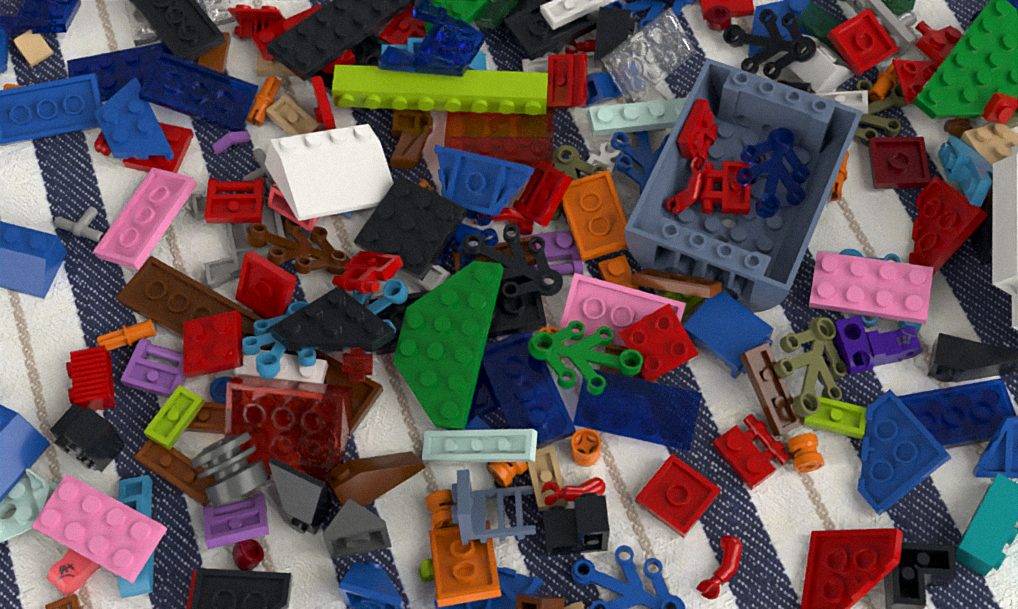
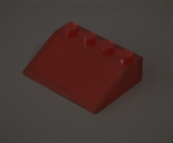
[444,108,553,178]
[225,374,353,481]

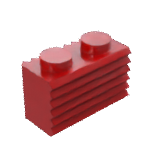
[66,345,116,411]

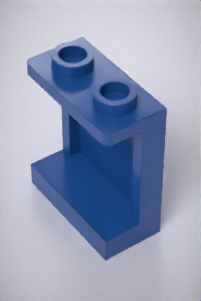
[683,291,774,379]

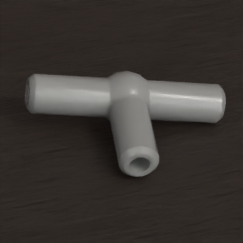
[243,148,275,185]
[54,207,104,242]

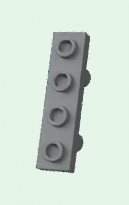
[845,0,917,58]

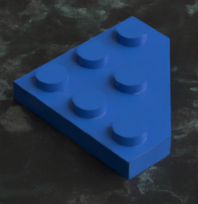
[857,389,951,516]

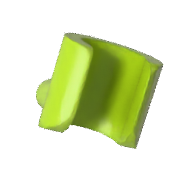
[419,559,434,582]

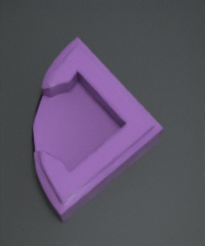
[212,131,250,154]

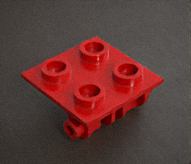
[227,5,286,39]
[892,59,939,104]
[618,303,699,383]

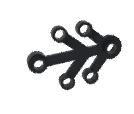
[723,9,816,80]
[462,224,563,301]

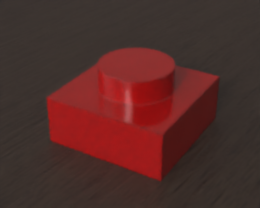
[981,92,1018,125]

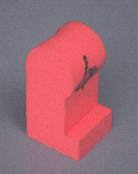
[47,549,101,595]

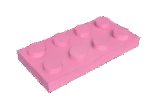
[93,167,198,270]
[809,251,934,324]
[559,273,686,347]
[31,473,167,584]

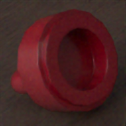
[705,6,732,31]
[232,539,264,571]

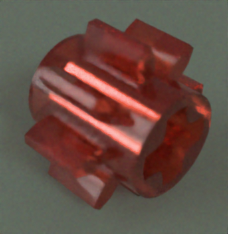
[342,348,373,383]

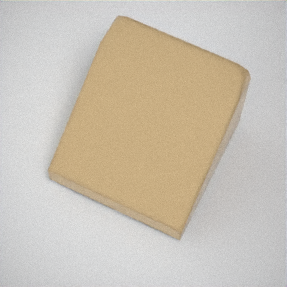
[13,28,54,67]

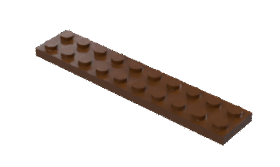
[116,256,384,437]

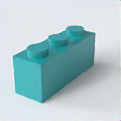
[955,473,1018,576]

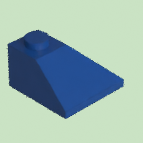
[339,561,405,609]

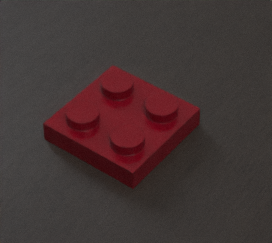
[868,137,931,189]

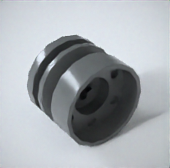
[190,432,271,507]

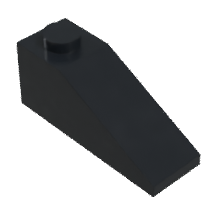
[927,333,1018,383]

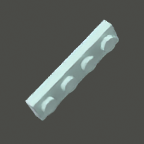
[587,97,688,136]
[422,429,537,463]

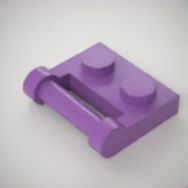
[521,230,583,275]
[120,338,187,398]
[203,492,269,549]

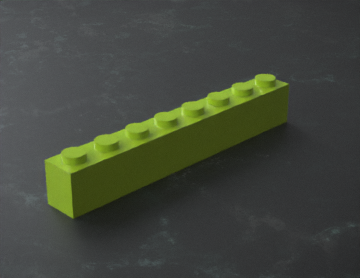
[332,65,548,115]

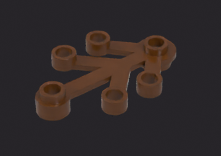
[245,218,350,275]

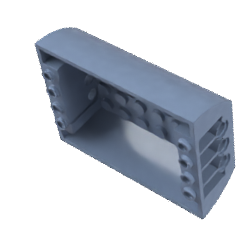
[624,58,863,313]

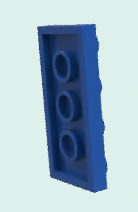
[0,73,103,146]

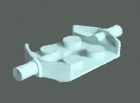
[0,469,63,543]

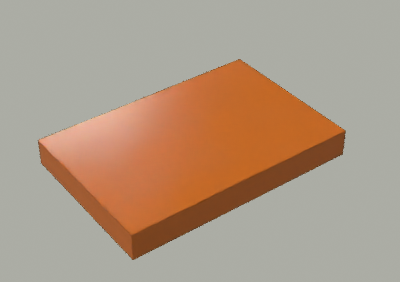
[561,170,628,262]
[429,520,501,607]

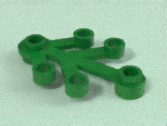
[528,320,643,395]

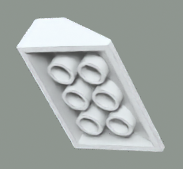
[265,124,393,221]

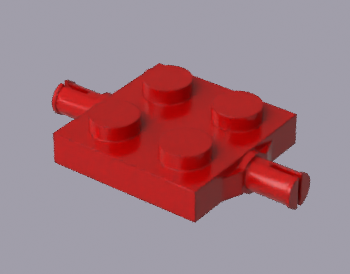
[915,20,962,65]

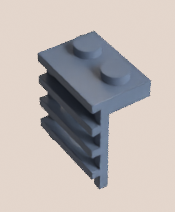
[452,469,536,545]

